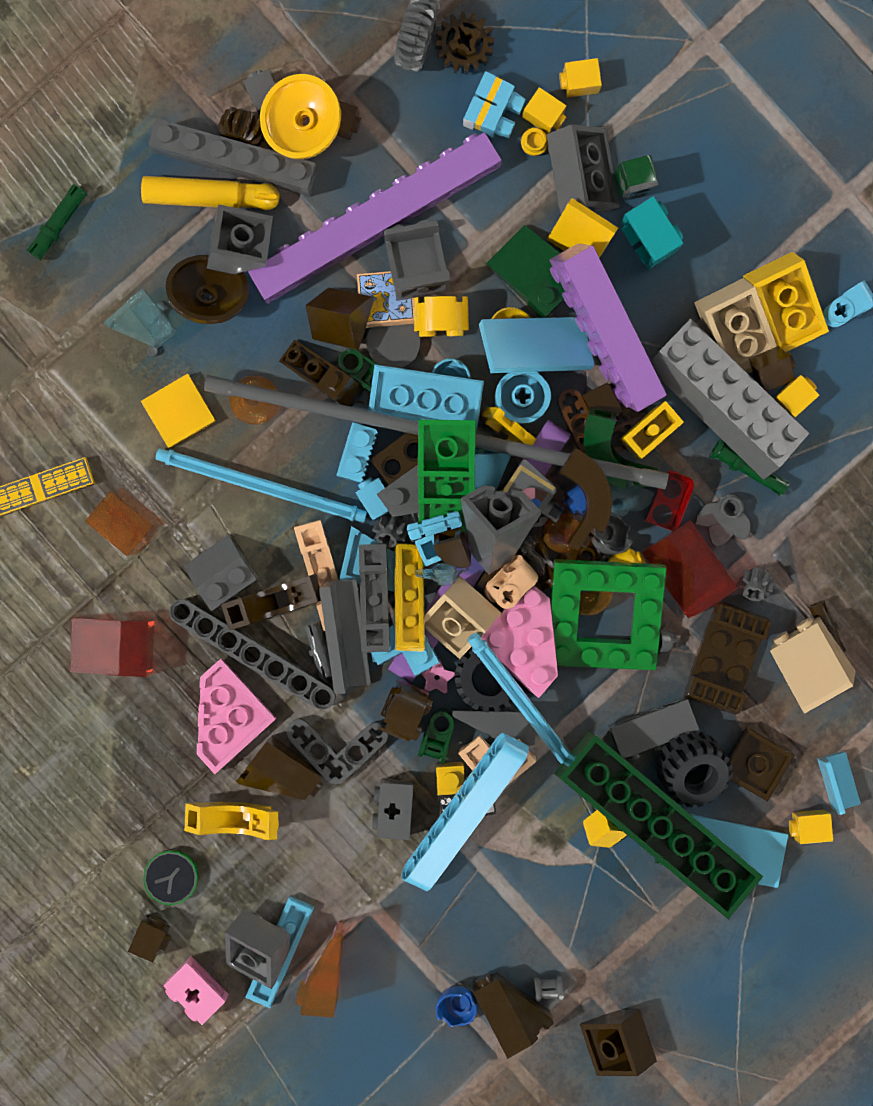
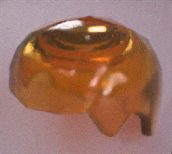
[542,513,580,553]

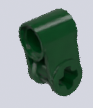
[339,349,379,393]
[418,708,454,764]

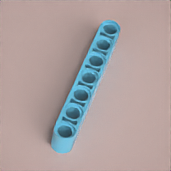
[401,733,529,891]

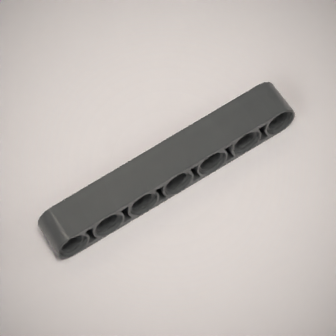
[169,599,336,710]

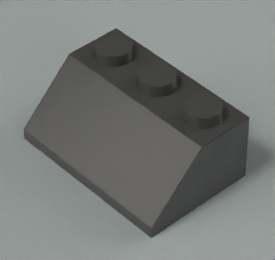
[547,124,620,214]

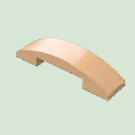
[294,520,339,631]

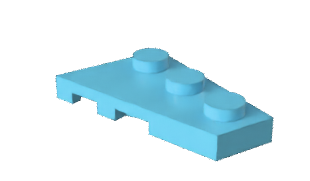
[340,526,425,592]

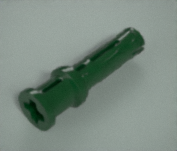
[709,438,790,497]

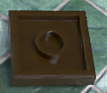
[728,726,795,802]

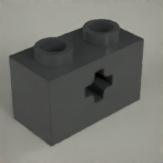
[372,779,414,840]

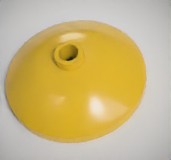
[260,74,341,159]

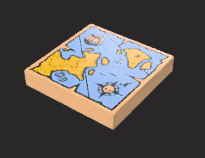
[357,271,414,328]

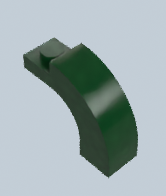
[584,407,658,490]

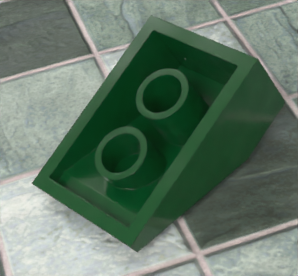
[486,225,565,318]

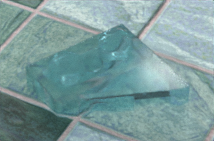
[104,289,177,349]

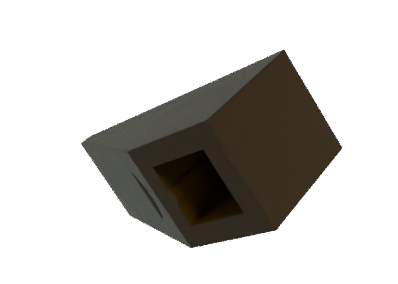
[279,339,365,407]

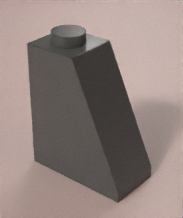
[461,485,541,574]

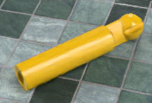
[141,176,279,211]

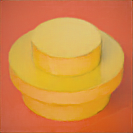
[521,128,548,156]

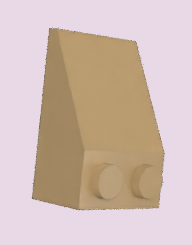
[694,278,777,374]

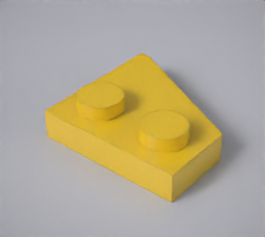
[481,407,537,445]

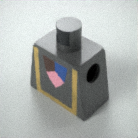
[502,459,565,523]

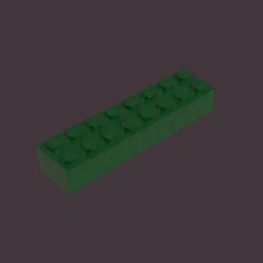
[554,731,763,920]

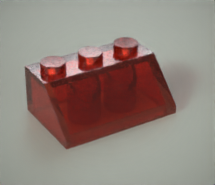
[641,520,738,619]

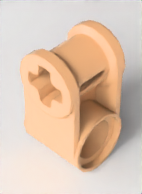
[484,555,538,609]

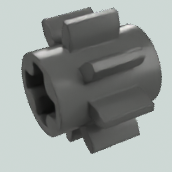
[372,514,408,548]
[738,567,775,601]

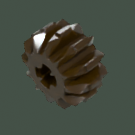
[218,107,264,147]

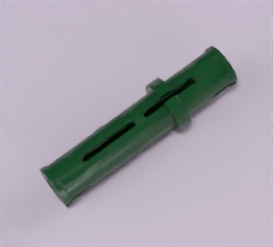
[26,184,88,261]

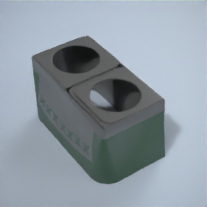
[615,155,658,201]

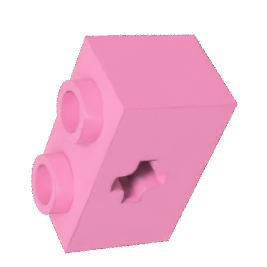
[164,956,229,1025]

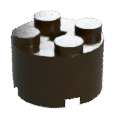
[377,678,433,742]

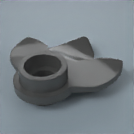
[696,494,750,547]

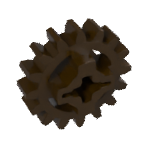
[435,12,494,75]

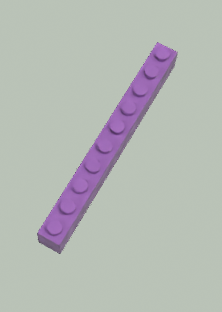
[248,132,501,304]

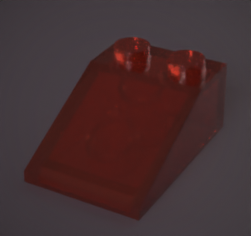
[70,618,154,677]

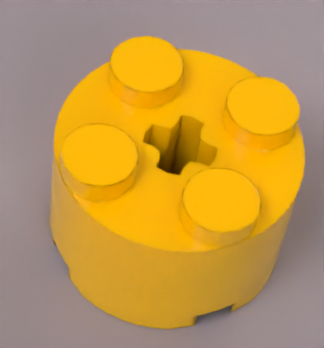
[413,296,469,337]

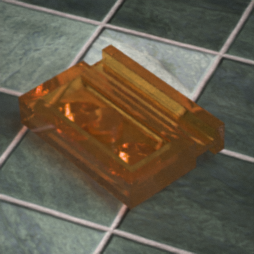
[85,491,153,556]

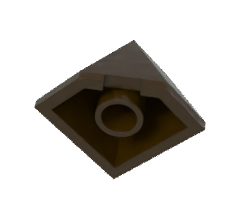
[236,735,324,800]
[473,972,554,1059]

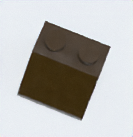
[579,1009,657,1076]

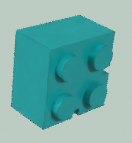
[619,196,683,271]

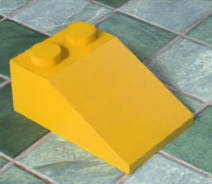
[743,252,829,352]

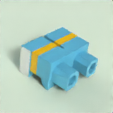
[463,71,526,138]

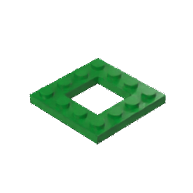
[551,559,666,671]

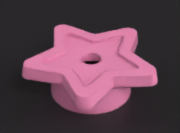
[421,659,455,694]

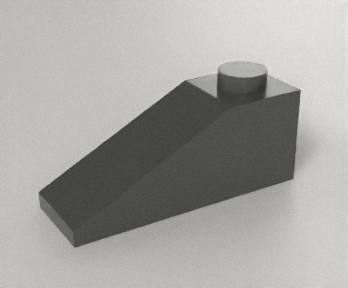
[452,708,535,745]

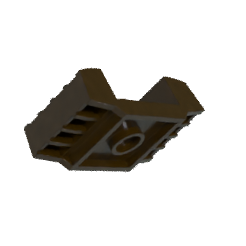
[683,599,772,715]

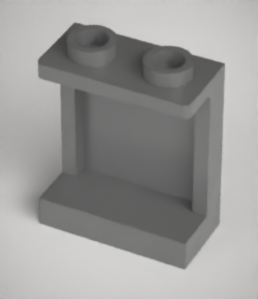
[384,220,450,301]

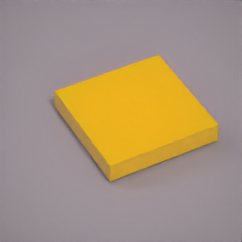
[547,198,618,258]
[141,374,216,449]

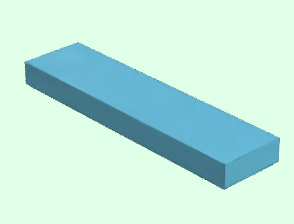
[245,896,315,1008]

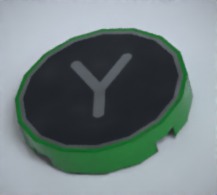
[143,850,198,905]

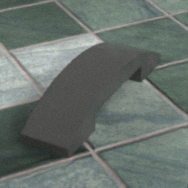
[359,544,389,653]

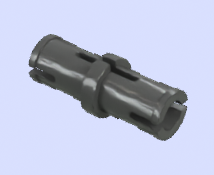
[304,622,332,679]

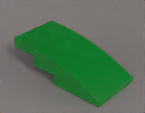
[418,419,476,531]

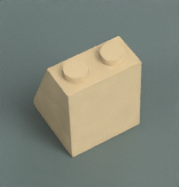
[770,617,856,714]

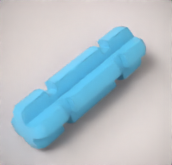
[407,511,462,540]

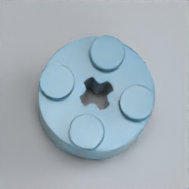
[494,372,551,426]

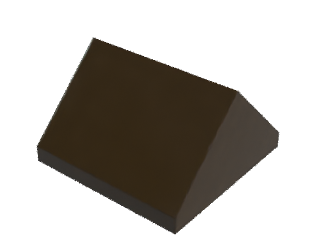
[305,287,375,351]

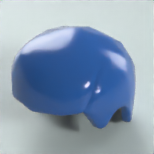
[435,986,479,1027]

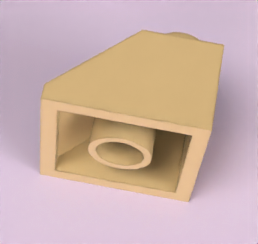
[424,576,501,659]

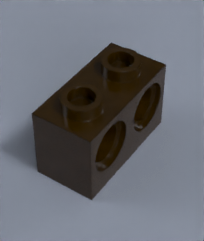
[370,433,418,485]

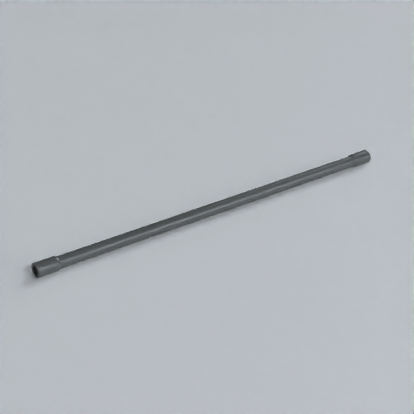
[204,375,669,489]

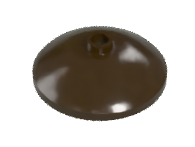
[166,255,249,324]

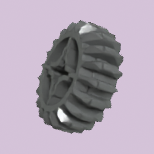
[394,0,440,72]

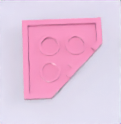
[481,585,558,698]
[197,658,276,774]

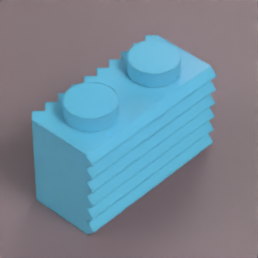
[336,422,379,483]

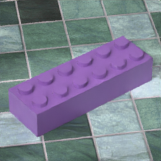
[549,244,667,411]

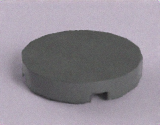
[367,324,420,368]

